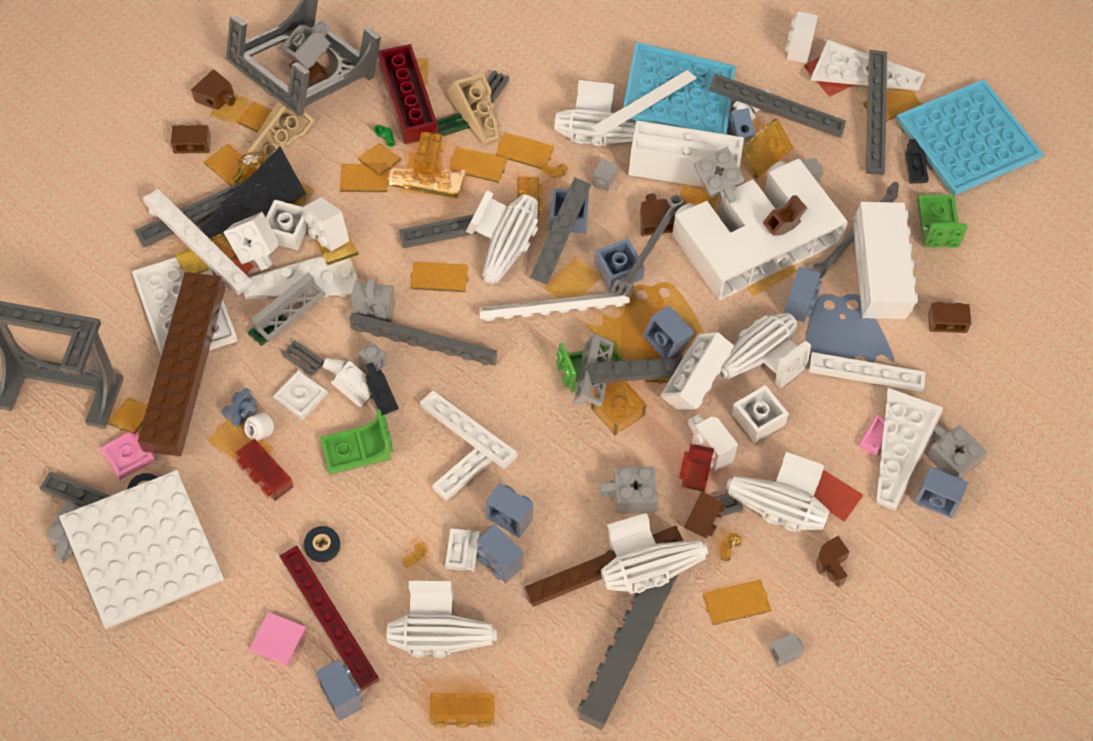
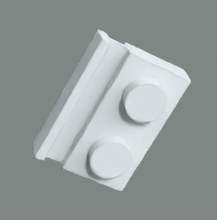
[331,361,371,408]
[445,528,480,572]

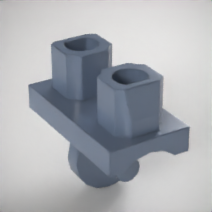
[222,388,257,427]

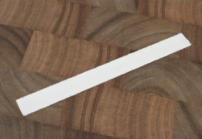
[591,70,696,136]

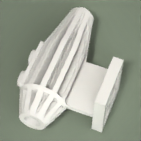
[554,80,637,146]
[466,191,538,284]
[719,312,811,388]
[726,452,830,532]
[601,513,708,594]
[387,581,497,658]

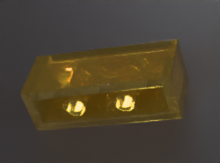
[430,693,495,728]

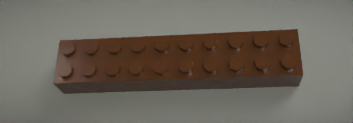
[138,272,226,456]

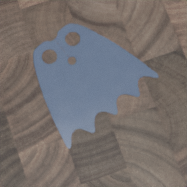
[806,294,894,363]

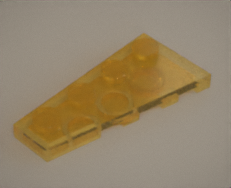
[387,168,466,199]

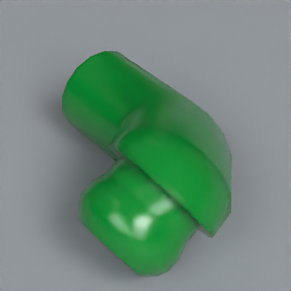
[374,125,395,147]

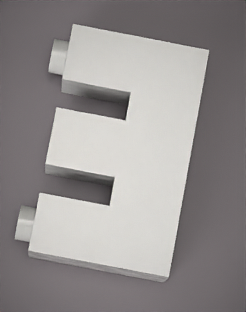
[672,159,848,301]

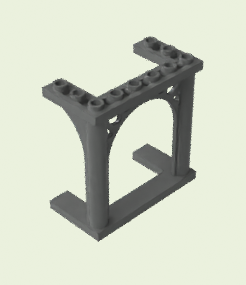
[225,0,381,116]
[0,301,124,429]

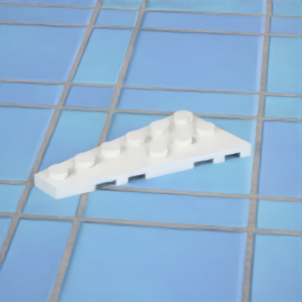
[811,40,925,91]
[243,249,358,299]
[877,388,943,511]

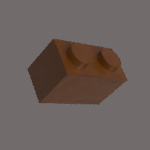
[171,125,211,154]
[928,302,971,333]
[684,491,726,539]

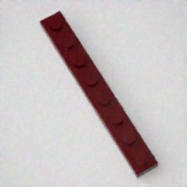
[279,546,380,691]

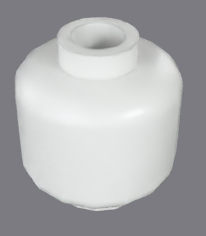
[244,413,274,441]

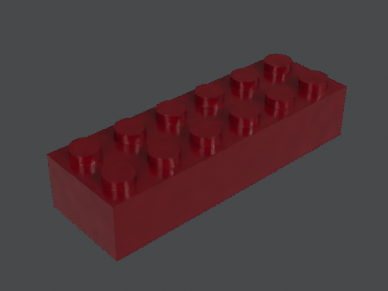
[378,44,438,144]

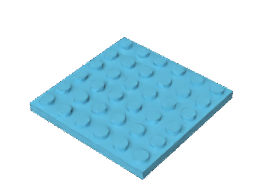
[622,42,736,135]
[896,79,1044,196]

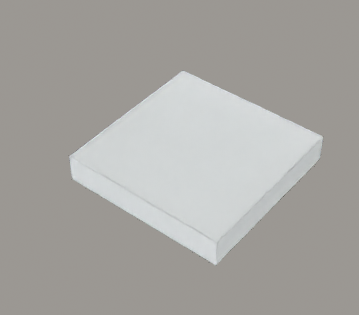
[273,370,328,421]

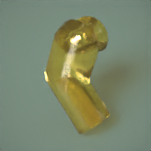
[540,162,568,178]
[721,533,742,561]
[402,542,428,568]

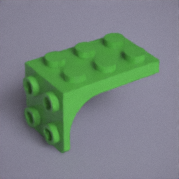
[917,195,967,248]
[556,340,624,393]
[320,409,393,475]

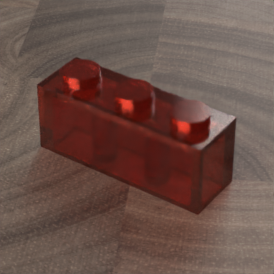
[235,438,293,501]
[679,443,715,492]

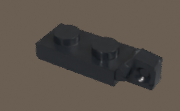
[904,139,929,184]
[365,362,399,415]

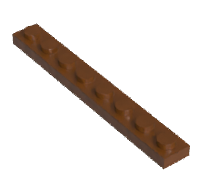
[525,525,683,607]

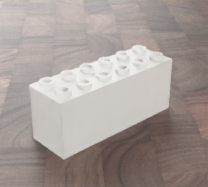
[629,121,744,187]
[853,202,918,319]

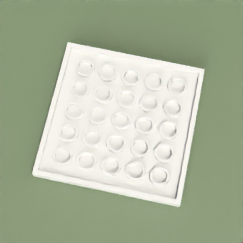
[59,470,224,630]

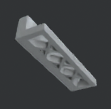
[251,272,326,342]
[573,333,614,407]

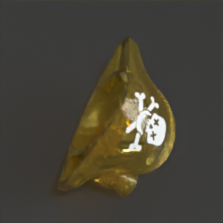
[233,153,267,184]

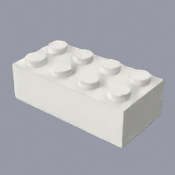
[660,332,734,410]

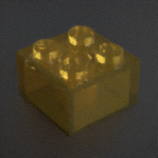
[591,381,647,436]

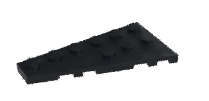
[200,146,306,242]

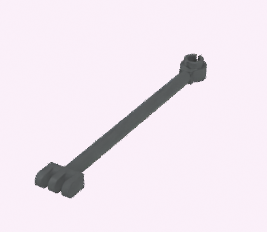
[811,182,899,279]
[611,195,684,297]

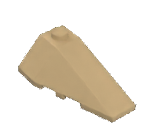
[447,73,499,144]
[247,102,315,164]

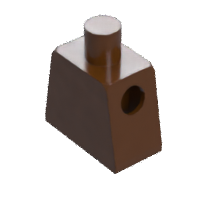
[191,69,236,110]
[640,193,675,236]

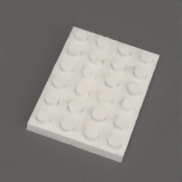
[132,252,238,355]

